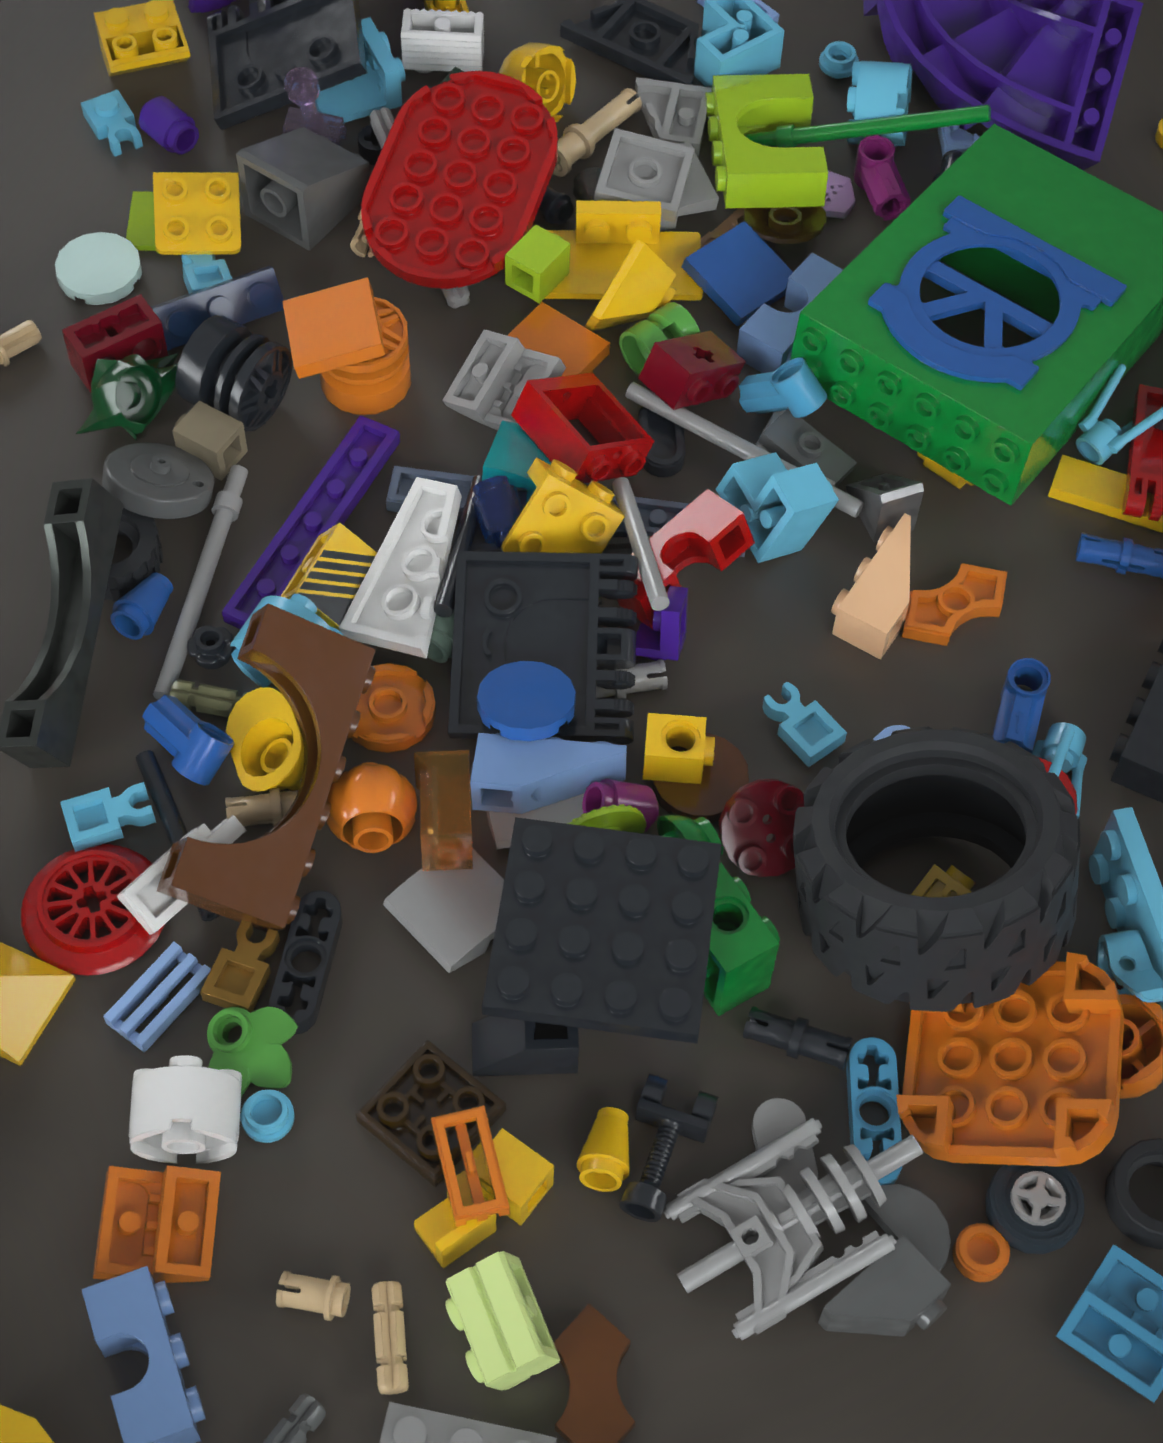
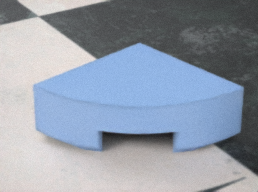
[938,125,980,157]

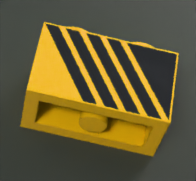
[281,522,377,632]

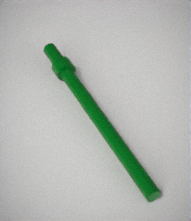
[745,104,991,148]

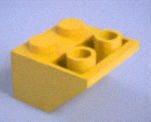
[94,0,191,77]

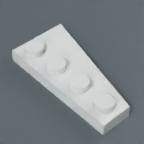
[339,477,462,658]

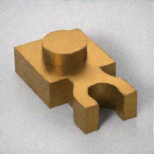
[200,920,280,1013]

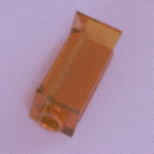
[414,750,473,871]

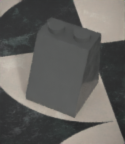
[236,127,370,251]

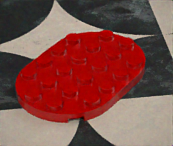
[361,71,558,289]

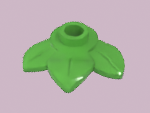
[207,1006,298,1097]

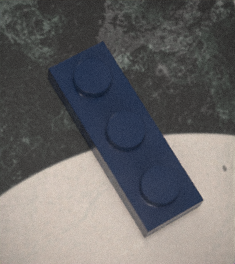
[151,266,284,350]

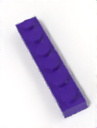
[222,415,400,629]

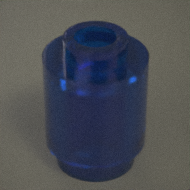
[472,476,523,548]

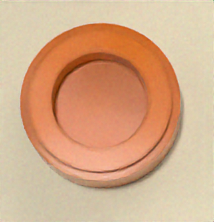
[952,1223,1010,1282]

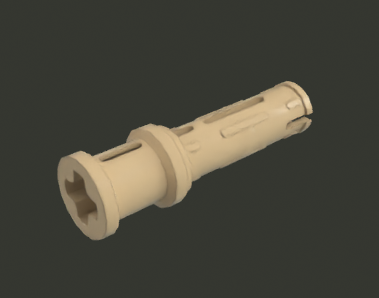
[553,88,642,177]

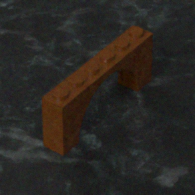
[157,603,375,932]

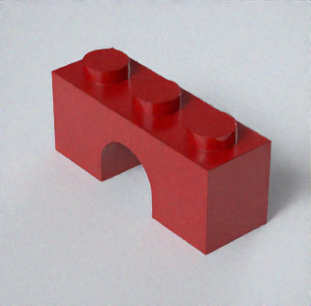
[617,489,755,630]

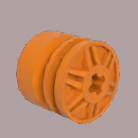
[320,297,411,415]

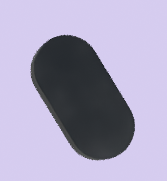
[638,406,686,477]

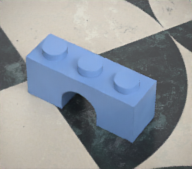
[736,253,843,373]
[81,1266,206,1443]

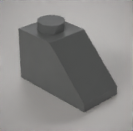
[818,1235,951,1337]

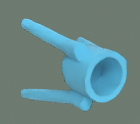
[1076,364,1163,465]
[1032,722,1087,819]

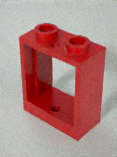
[511,373,654,484]

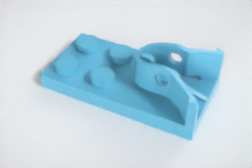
[1089,807,1163,1009]

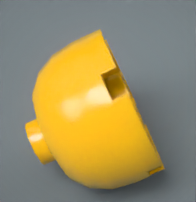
[499,42,576,123]

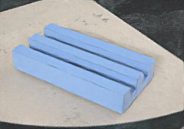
[103,942,211,1053]

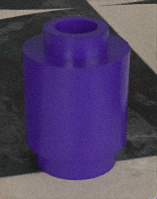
[139,96,199,154]

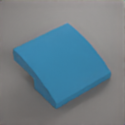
[1056,1244,1163,1403]

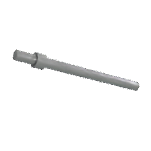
[625,382,864,518]
[153,465,248,700]

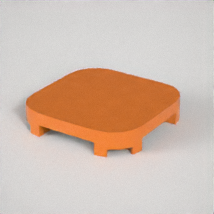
[896,952,1124,1167]

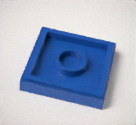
[681,221,793,327]

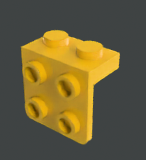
[153,172,241,255]
[501,457,625,553]

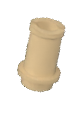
[276,1271,351,1321]

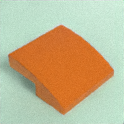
[93,1165,221,1283]

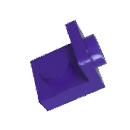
[636,586,688,661]

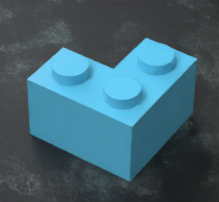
[694,0,785,88]
[716,452,839,563]

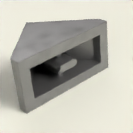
[846,473,924,542]

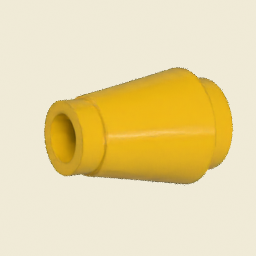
[576,1107,629,1192]

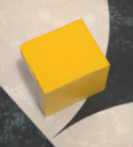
[414,1171,497,1269]

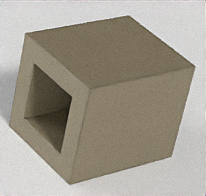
[172,401,248,481]

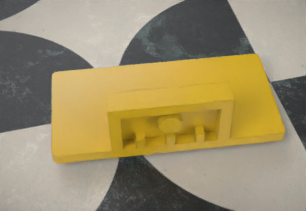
[545,200,703,301]

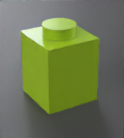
[505,225,570,304]

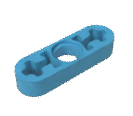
[846,1037,902,1185]

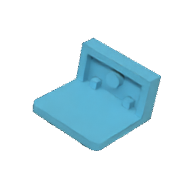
[310,17,406,126]

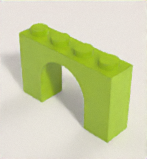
[705,74,828,208]

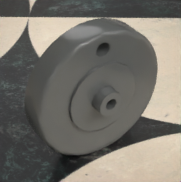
[102,443,214,519]

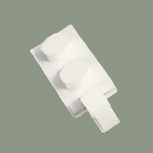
[117,815,247,934]

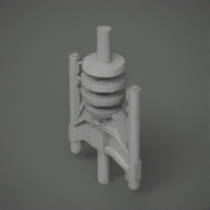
[663,1118,923,1341]

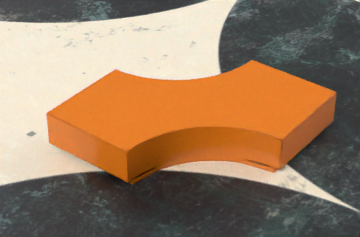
[901,563,1007,646]

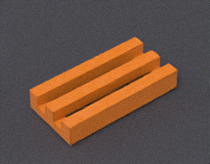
[431,1105,510,1227]

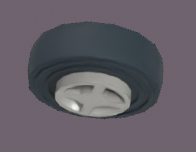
[986,1165,1085,1254]

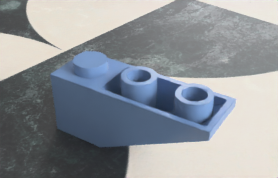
[470,733,627,814]

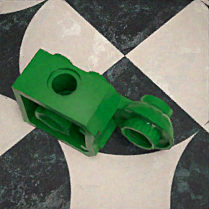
[657,815,780,1017]

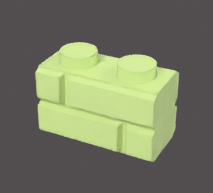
[445,1251,560,1391]

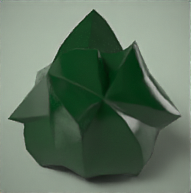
[75,353,178,441]

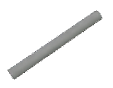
[612,477,670,611]

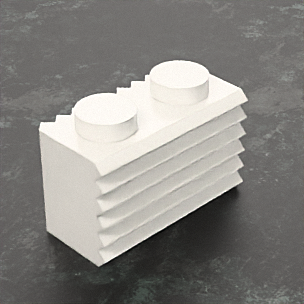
[401,8,484,73]

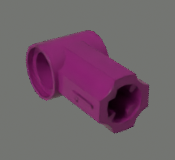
[853,135,911,221]

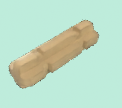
[372,1281,409,1395]

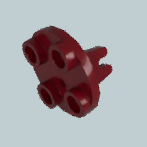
[719,779,804,877]

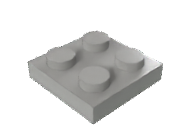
[594,128,695,223]

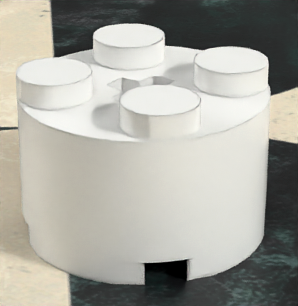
[129,1055,242,1164]

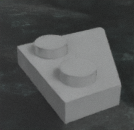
[635,77,712,156]

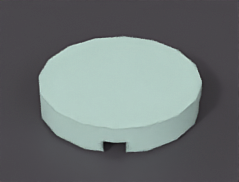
[55,232,142,305]

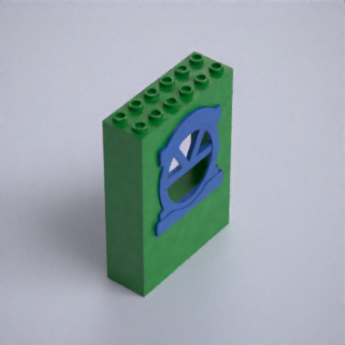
[790,124,1163,506]

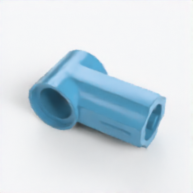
[739,358,827,418]

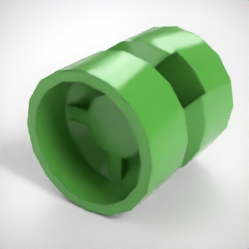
[619,302,700,376]

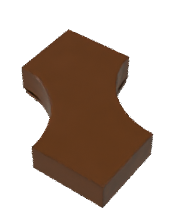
[553,1303,636,1443]

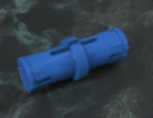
[1075,532,1163,579]

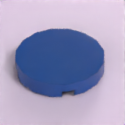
[477,661,576,741]

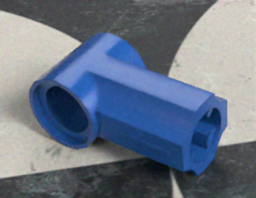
[992,658,1051,754]
[142,695,235,785]

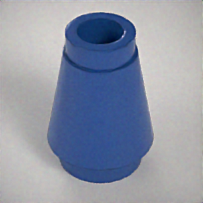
[110,573,173,640]

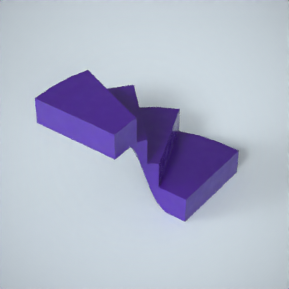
[863,0,1143,171]

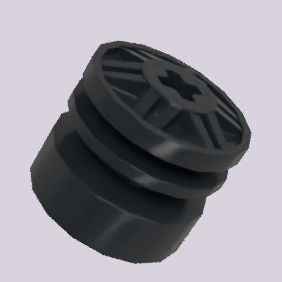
[175,315,293,431]

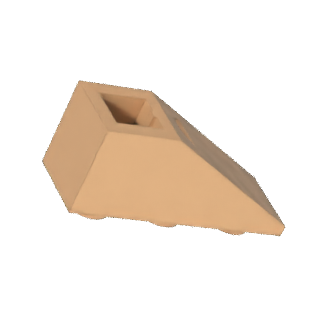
[831,513,911,660]

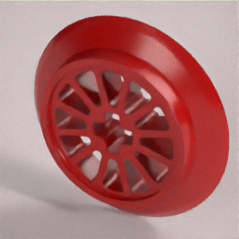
[21,844,165,975]

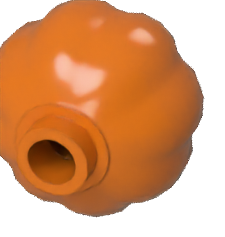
[326,762,417,853]

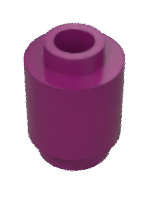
[582,779,659,833]

